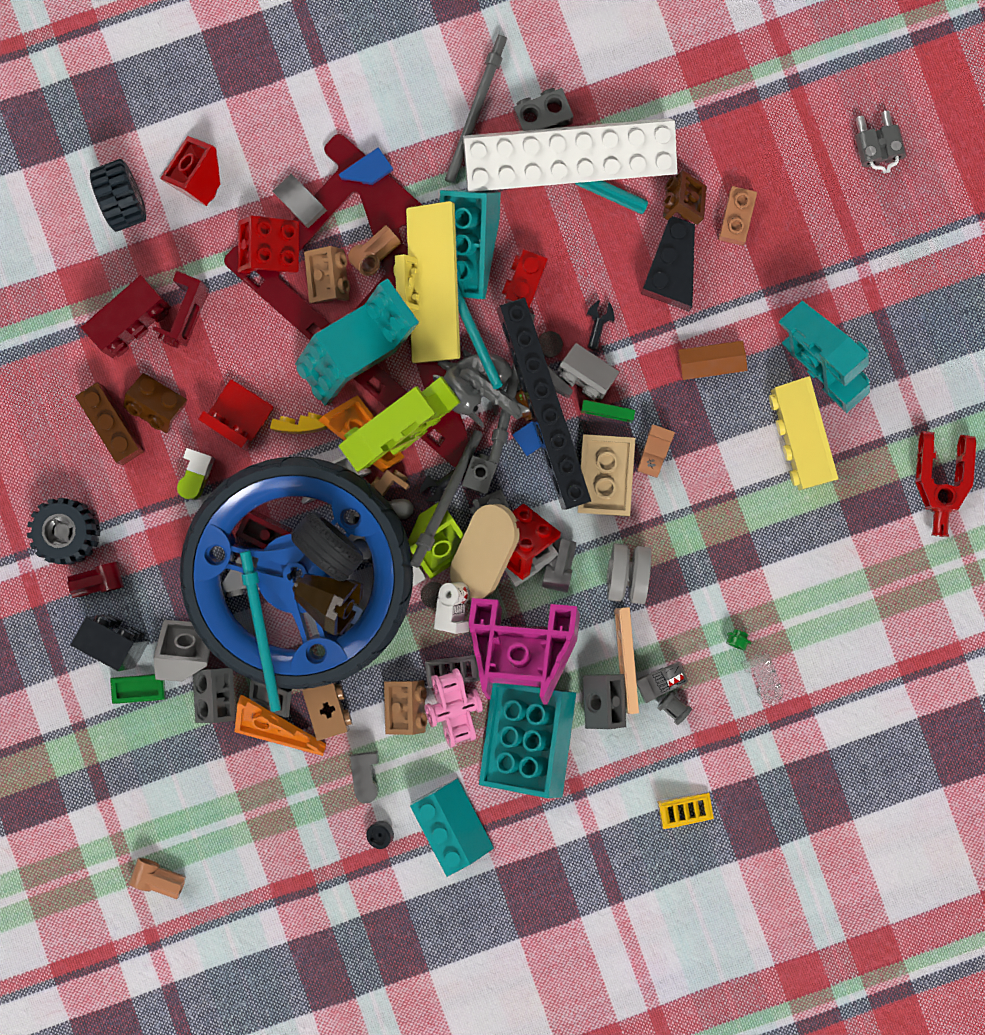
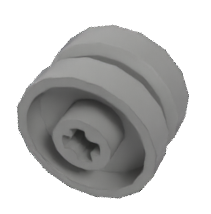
[606,543,652,604]

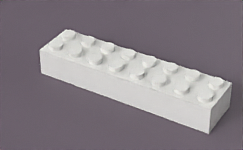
[463,118,677,192]

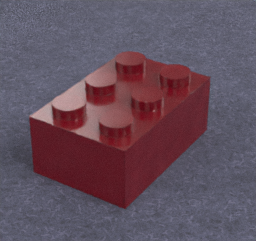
[80,275,171,358]

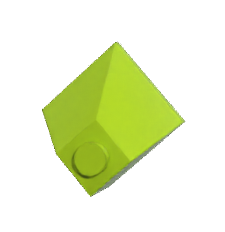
[408,502,464,579]

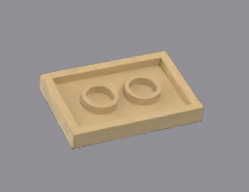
[577,434,635,517]

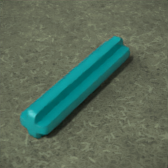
[575,181,648,214]

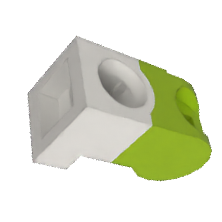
[177,448,215,500]

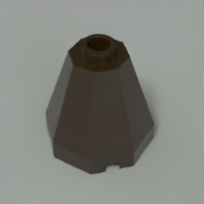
[293,574,363,635]

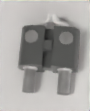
[854,110,906,174]

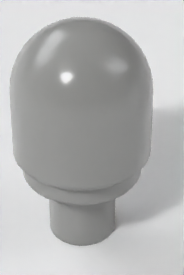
[388,499,414,520]

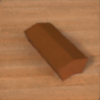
[678,340,748,380]

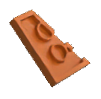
[319,395,404,472]

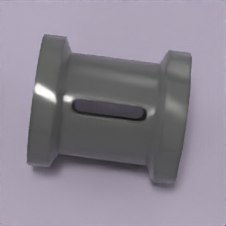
[657,690,692,725]

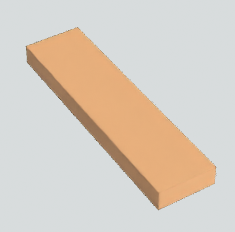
[614,607,639,714]

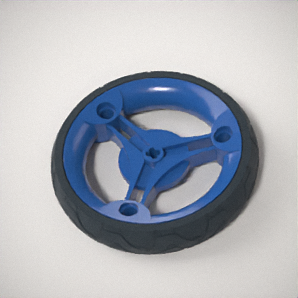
[180,457,413,689]

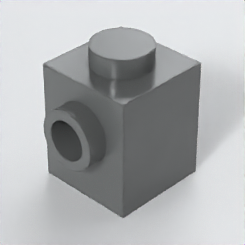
[462,454,497,495]

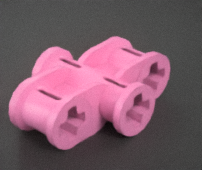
[425,668,483,748]

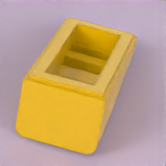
[657,792,714,829]

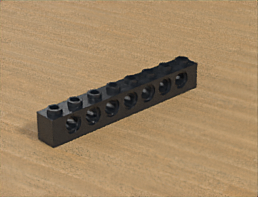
[496,298,591,510]

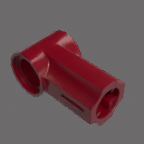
[67,562,124,598]

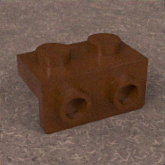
[123,373,187,433]

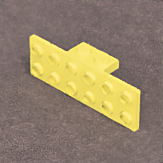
[394,201,460,363]

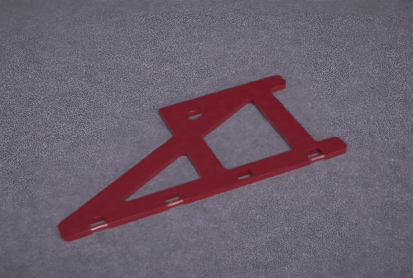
[224,134,469,467]

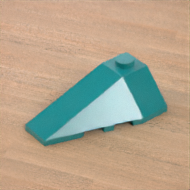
[440,190,501,299]

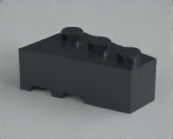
[641,216,695,312]

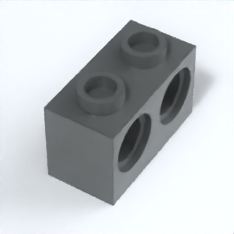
[513,88,574,131]
[193,668,236,723]

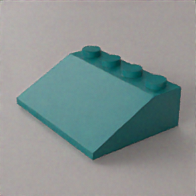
[479,683,577,799]

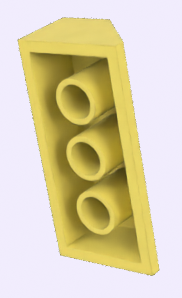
[769,376,838,491]

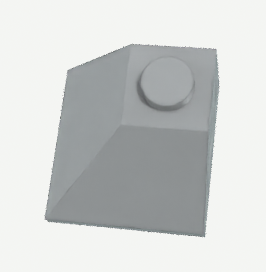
[153,620,210,682]

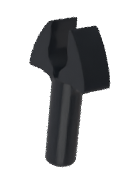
[586,300,615,350]
[420,469,466,502]

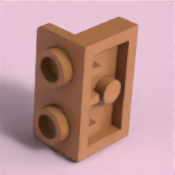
[304,246,350,304]
[384,680,428,735]

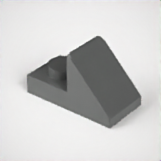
[249,680,292,718]

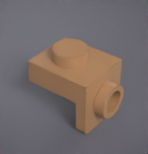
[371,469,410,496]

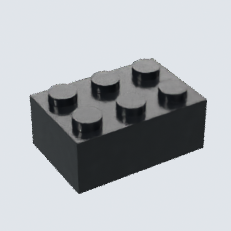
[71,614,149,671]

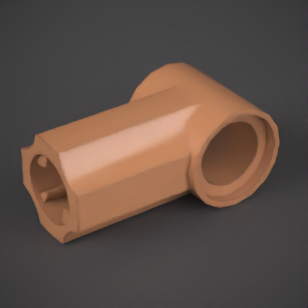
[348,226,401,276]
[129,858,186,899]

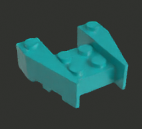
[778,301,870,414]

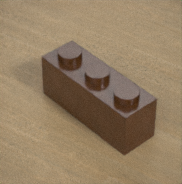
[75,382,145,465]

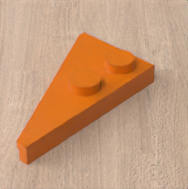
[235,695,326,756]

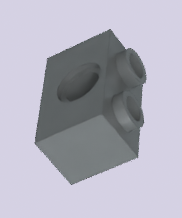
[583,674,627,729]

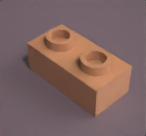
[718,186,757,246]

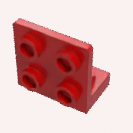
[238,215,299,273]
[198,380,274,451]
[506,504,561,580]

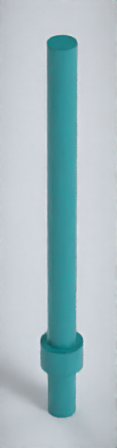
[457,278,503,389]
[240,551,281,712]

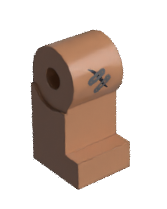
[637,424,675,478]

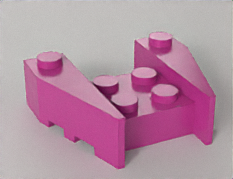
[469,598,580,704]

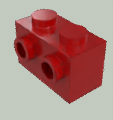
[502,249,548,311]

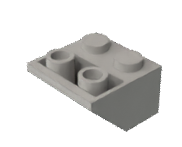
[558,343,620,401]

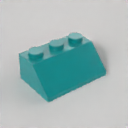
[410,778,494,877]

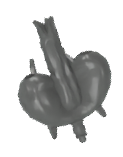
[433,349,530,428]

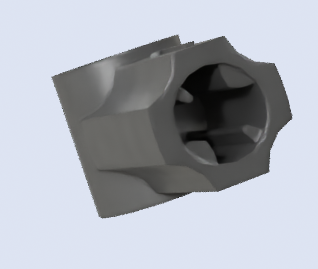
[542,538,577,593]

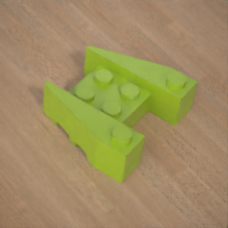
[338,376,460,472]

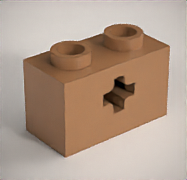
[302,682,352,741]

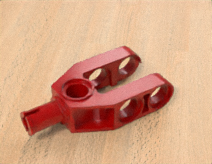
[915,431,976,537]

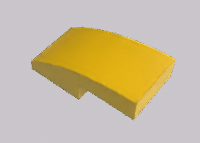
[270,412,327,434]

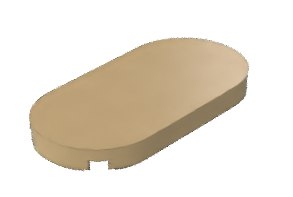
[450,504,519,601]

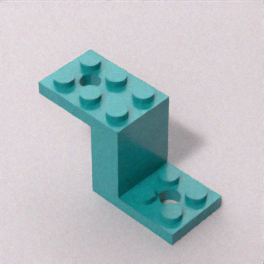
[295,279,419,406]

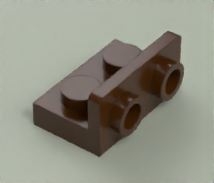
[663,170,707,225]

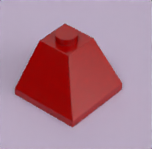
[160,136,221,206]

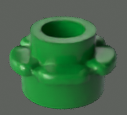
[726,629,751,651]

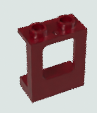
[152,271,210,348]

